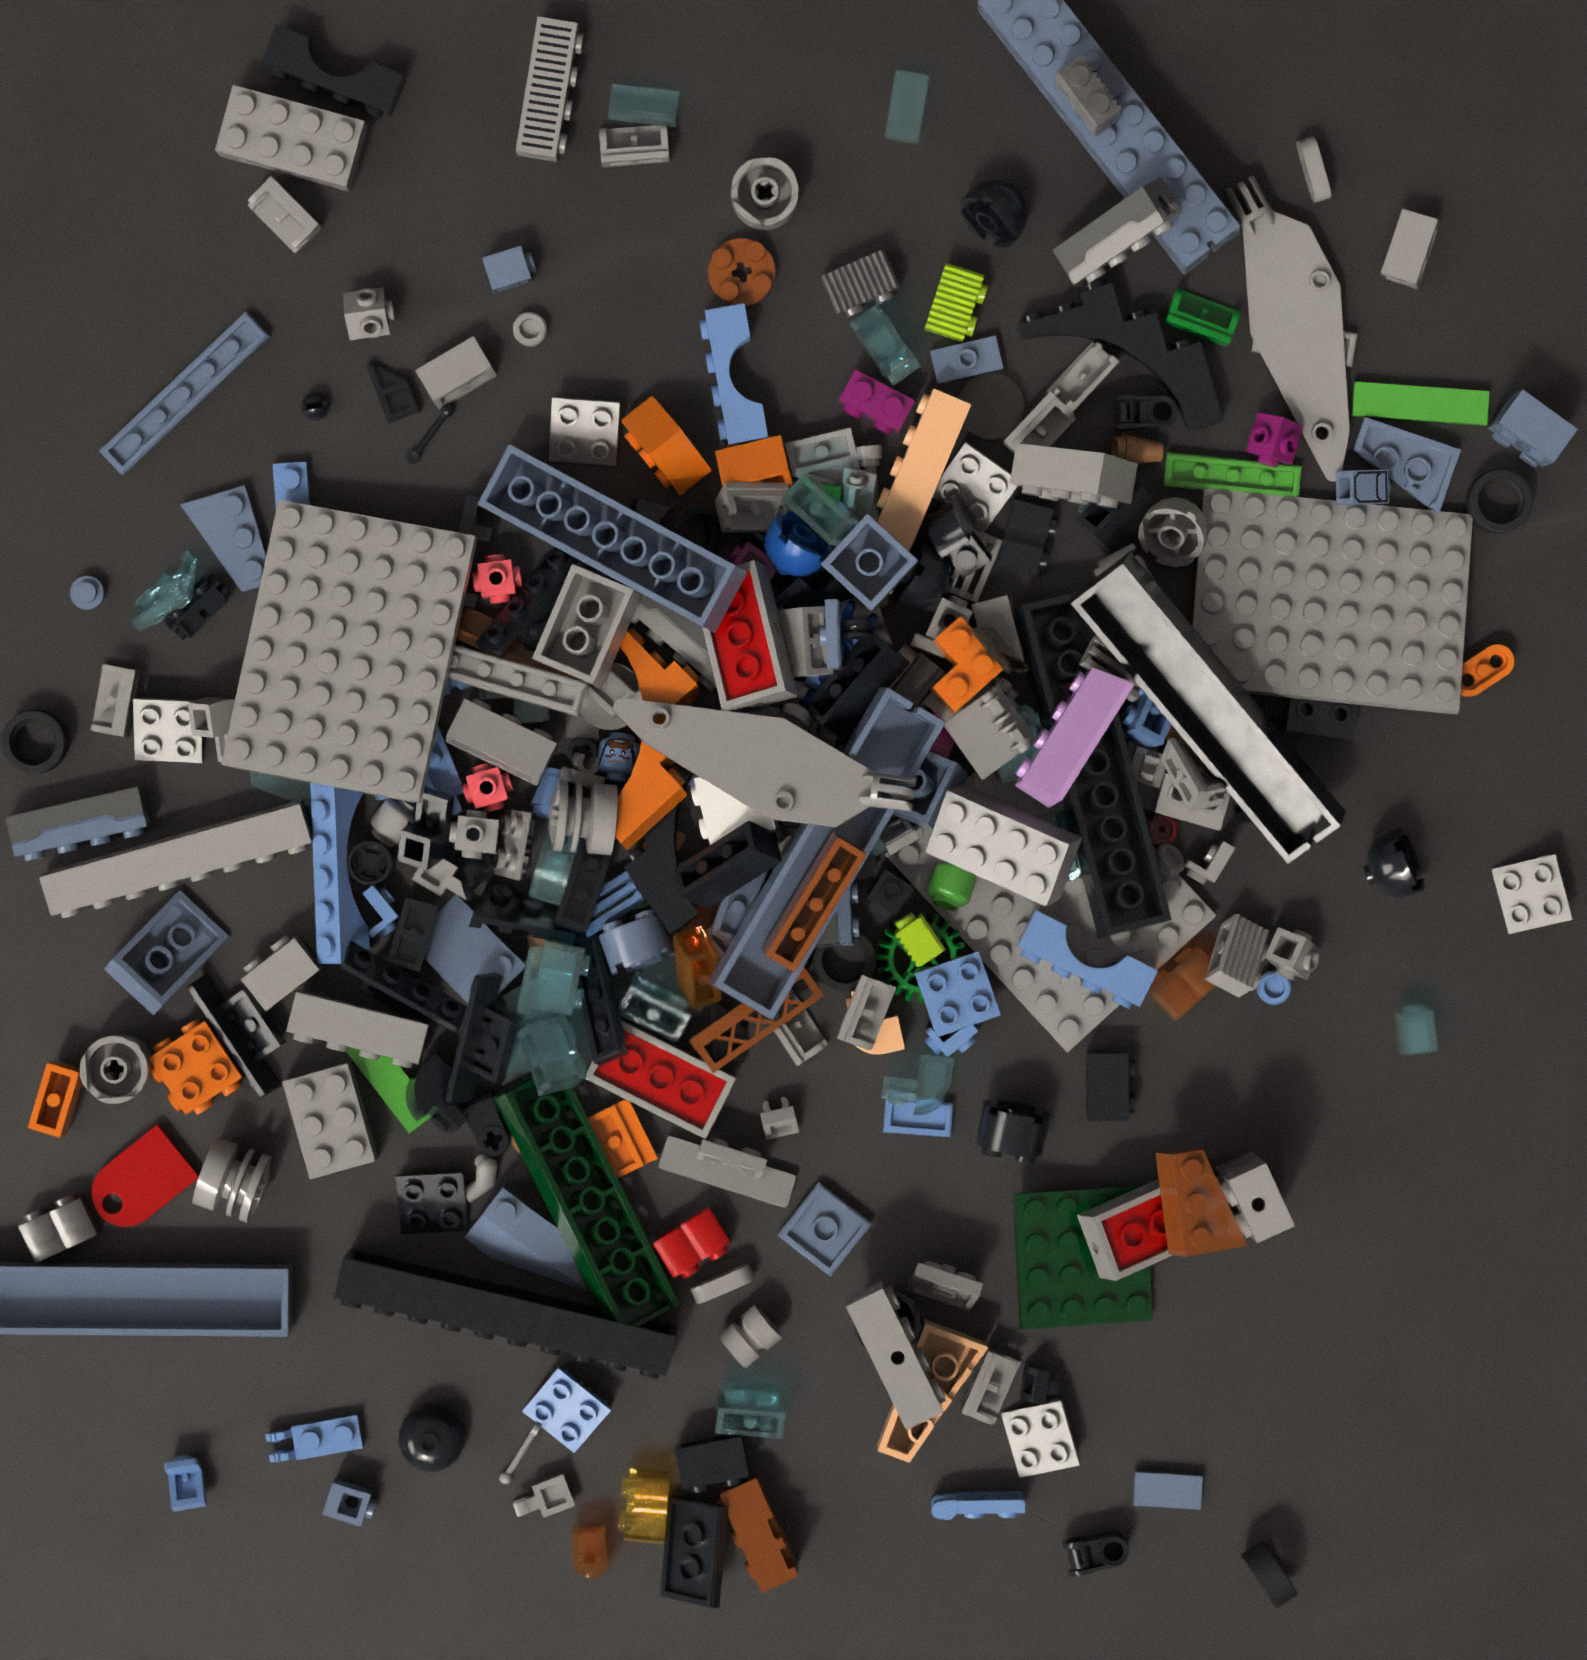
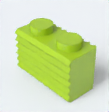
[924,263,988,342]
[894,912,946,967]

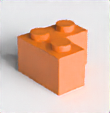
[621,396,712,496]
[930,616,1006,715]

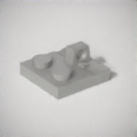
[905,1261,983,1311]

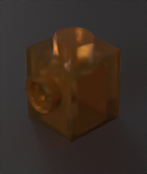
[571,1525,610,1579]

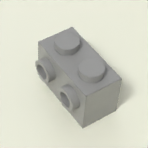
[1152,773,1230,831]
[241,935,322,1011]

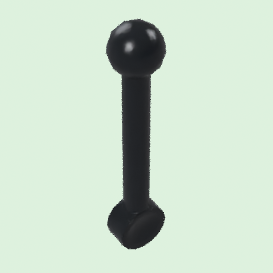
[406,404,454,464]

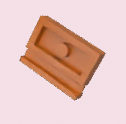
[587,1099,658,1178]

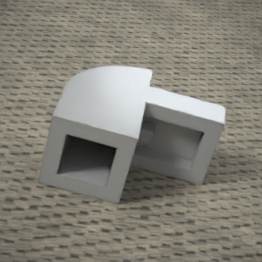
[187,697,235,762]

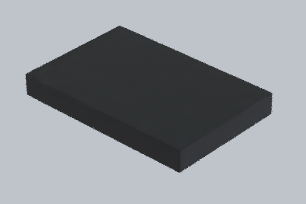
[660,1495,728,1608]

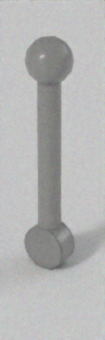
[499,1422,542,1484]

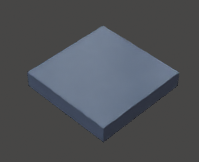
[777,1182,872,1277]

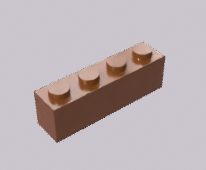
[761,832,867,972]

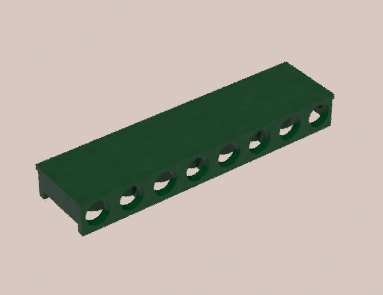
[493,1065,680,1326]

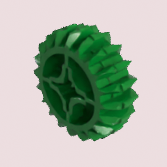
[876,912,966,1003]

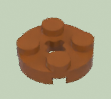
[708,238,776,307]

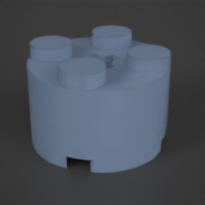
[599,909,676,976]

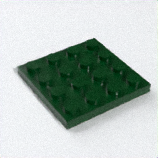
[1013,1184,1153,1330]

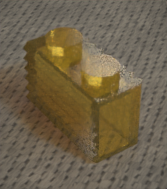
[618,1469,670,1544]

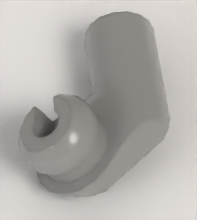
[464,1153,498,1203]

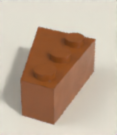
[1155,1147,1247,1257]
[716,1473,799,1593]

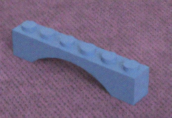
[310,783,370,964]

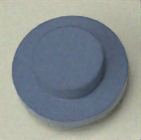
[70,576,104,610]

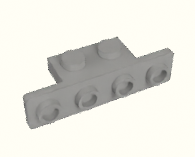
[659,1136,796,1208]

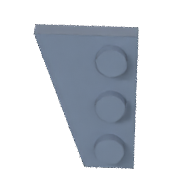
[1352,417,1461,514]
[180,485,267,593]

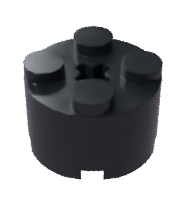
[976,1100,1050,1164]

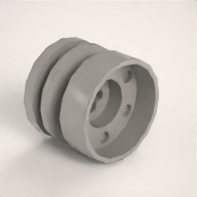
[548,780,618,855]
[192,1137,272,1223]

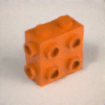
[148,1018,246,1115]

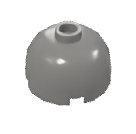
[1138,497,1208,567]

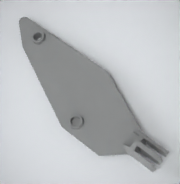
[1223,175,1350,482]
[613,698,917,828]

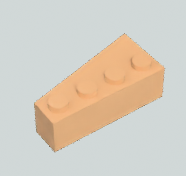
[877,1319,989,1463]

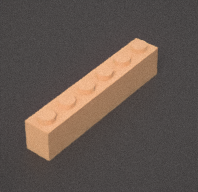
[876,389,971,594]

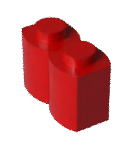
[652,1206,732,1279]

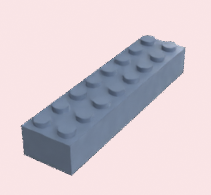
[477,444,748,633]

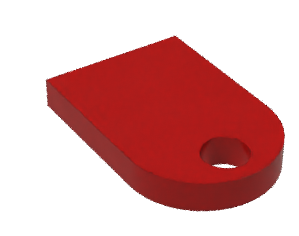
[92,1124,200,1227]

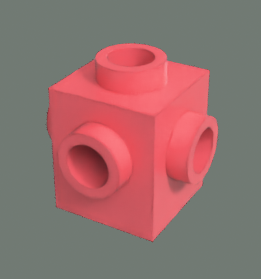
[472,554,522,604]
[462,763,514,813]

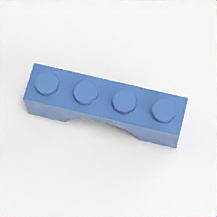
[699,303,768,445]
[1016,909,1158,1009]

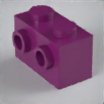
[839,369,915,435]

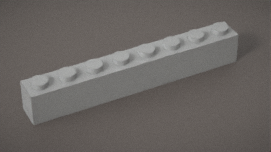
[39,799,312,918]

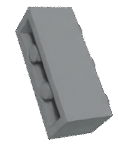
[445,699,557,786]

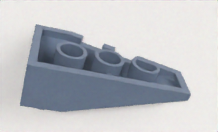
[464,1184,589,1292]

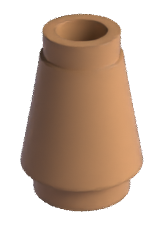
[1111,433,1163,465]

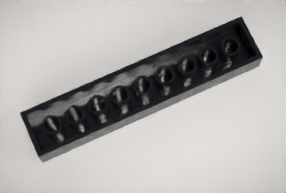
[1014,592,1172,939]

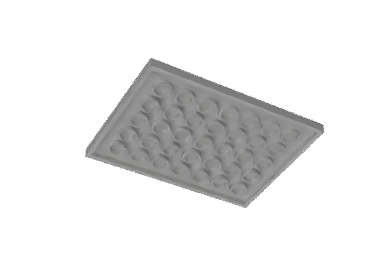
[1192,488,1473,715]
[221,500,478,804]
[885,717,1216,1053]

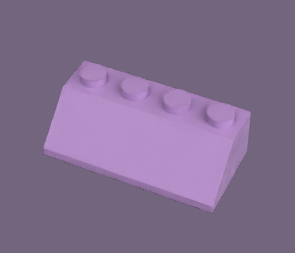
[1014,667,1134,808]

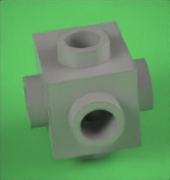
[343,287,395,340]
[449,810,500,859]
[1264,927,1321,980]

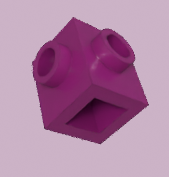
[1246,413,1303,468]

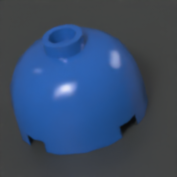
[764,511,834,576]

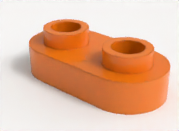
[1460,644,1514,697]

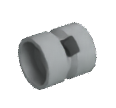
[718,1304,782,1368]

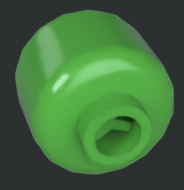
[928,862,976,911]

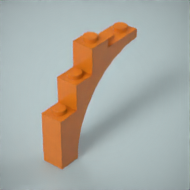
[615,627,702,850]

